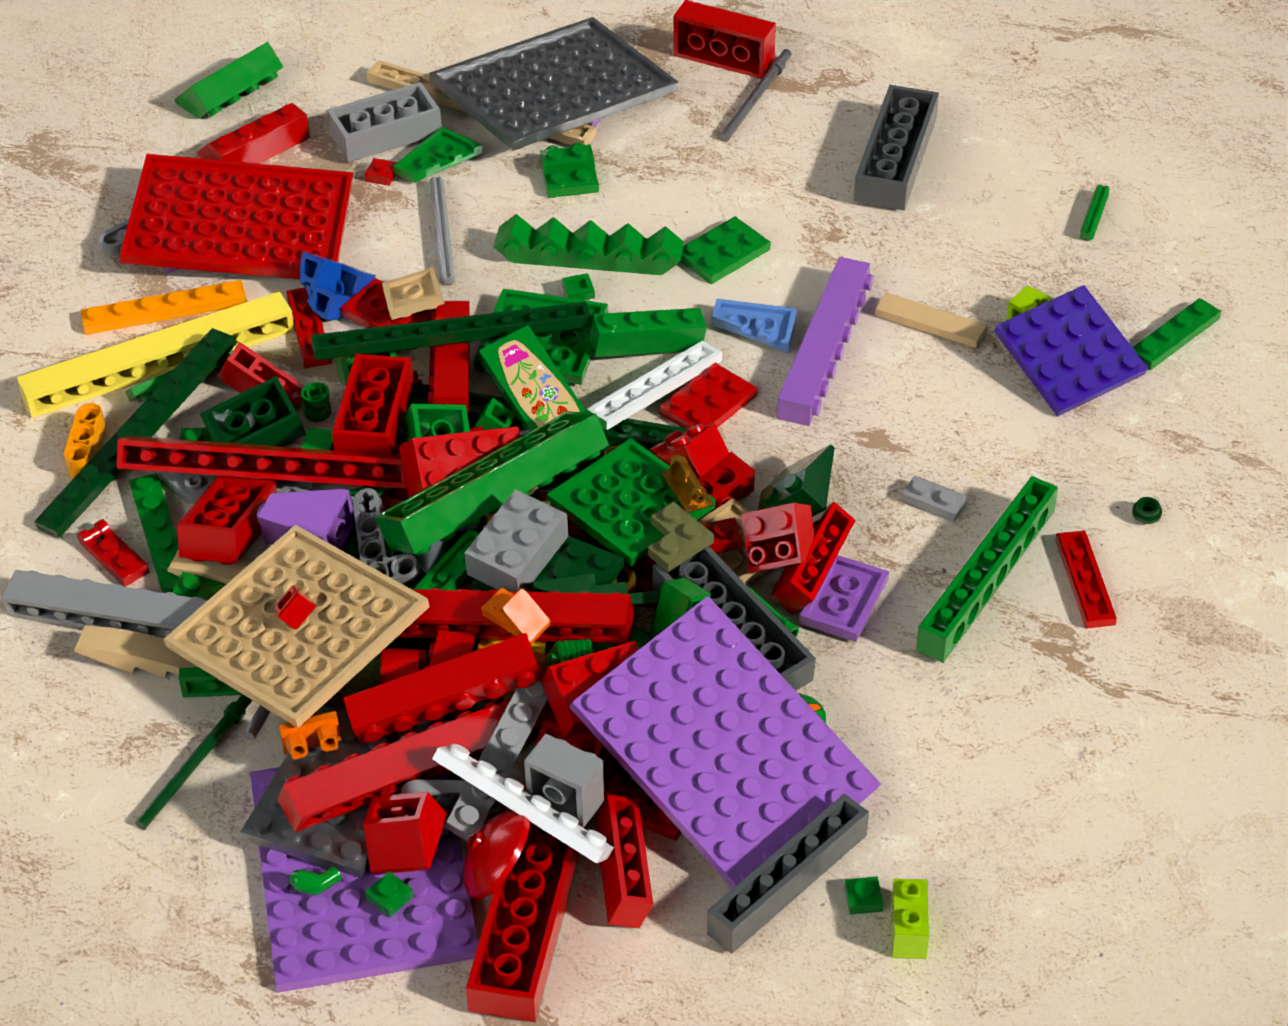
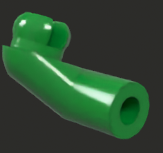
[289,866,342,896]

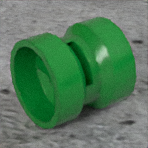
[301,382,332,422]

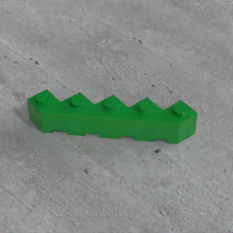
[493,214,684,275]

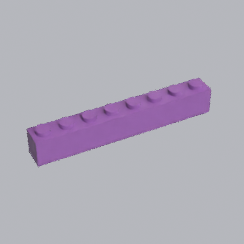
[777,257,874,426]

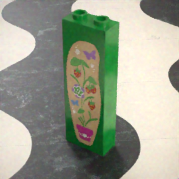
[479,325,611,485]

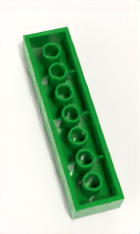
[375,411,609,556]

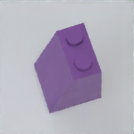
[257,489,356,550]

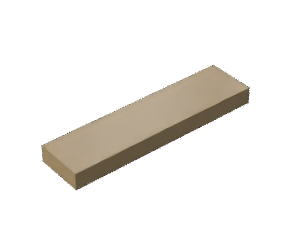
[875,293,987,348]

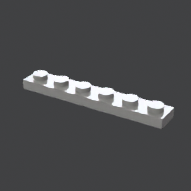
[443,680,547,841]

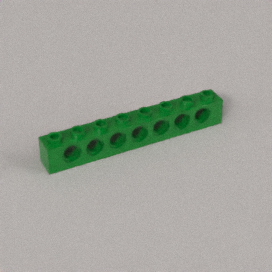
[916,476,1058,663]

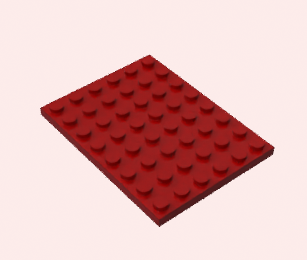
[120,154,353,279]

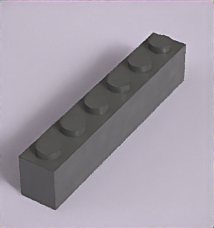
[707,793,869,954]

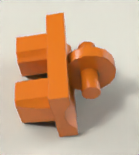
[278,711,342,760]

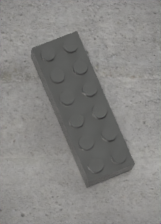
[854,84,939,210]
[651,546,816,691]

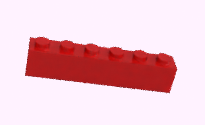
[428,301,470,420]
[344,633,542,744]

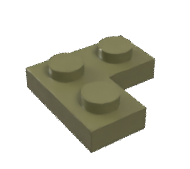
[648,502,714,572]

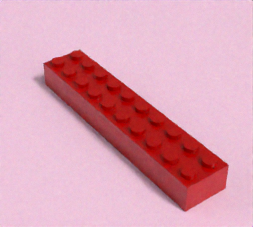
[466,720,607,1023]

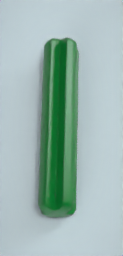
[1079,184,1110,241]

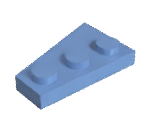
[712,299,797,353]

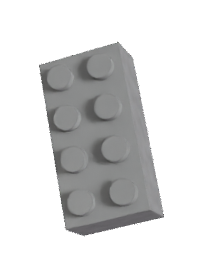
[327,82,442,162]

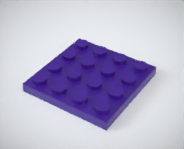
[994,285,1148,417]

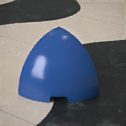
[300,252,376,320]

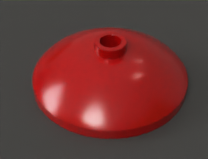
[463,809,530,900]

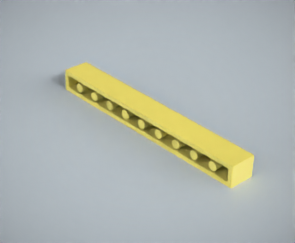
[17,291,295,418]

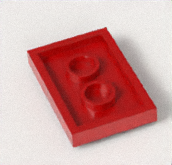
[340,278,436,328]
[659,362,757,430]

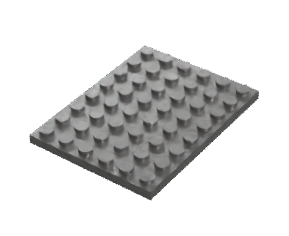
[429,17,679,151]

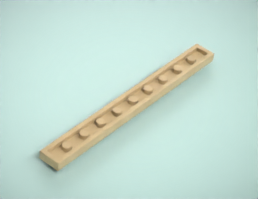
[366,60,596,145]

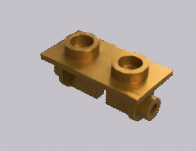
[661,455,713,513]

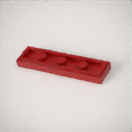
[286,287,332,369]
[1055,530,1117,629]

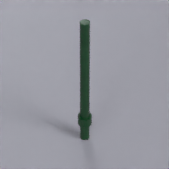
[135,694,253,830]

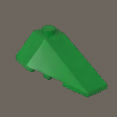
[401,404,470,442]

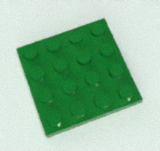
[474,288,608,385]
[546,438,716,566]

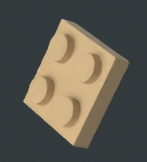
[382,267,445,320]

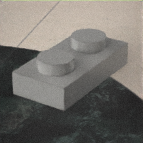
[901,475,967,522]

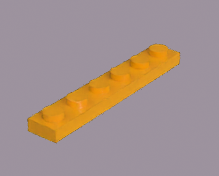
[80,280,247,335]

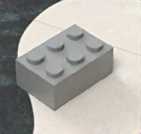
[464,489,569,592]

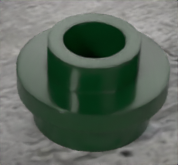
[1132,497,1162,524]

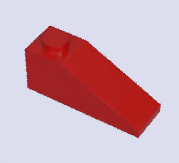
[216,342,305,410]

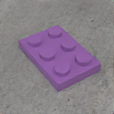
[799,555,889,642]

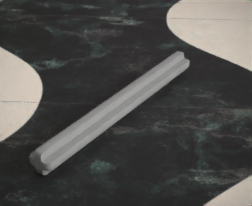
[430,176,455,285]

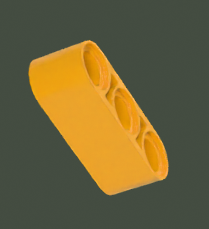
[64,403,106,479]

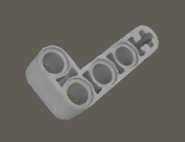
[353,488,426,586]

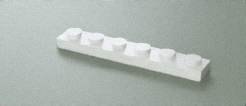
[586,341,723,430]
[432,744,614,863]

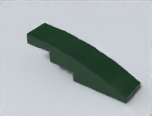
[528,573,659,605]

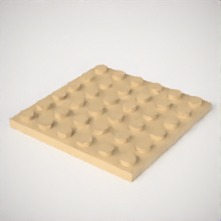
[164,525,430,728]

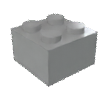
[524,734,604,828]

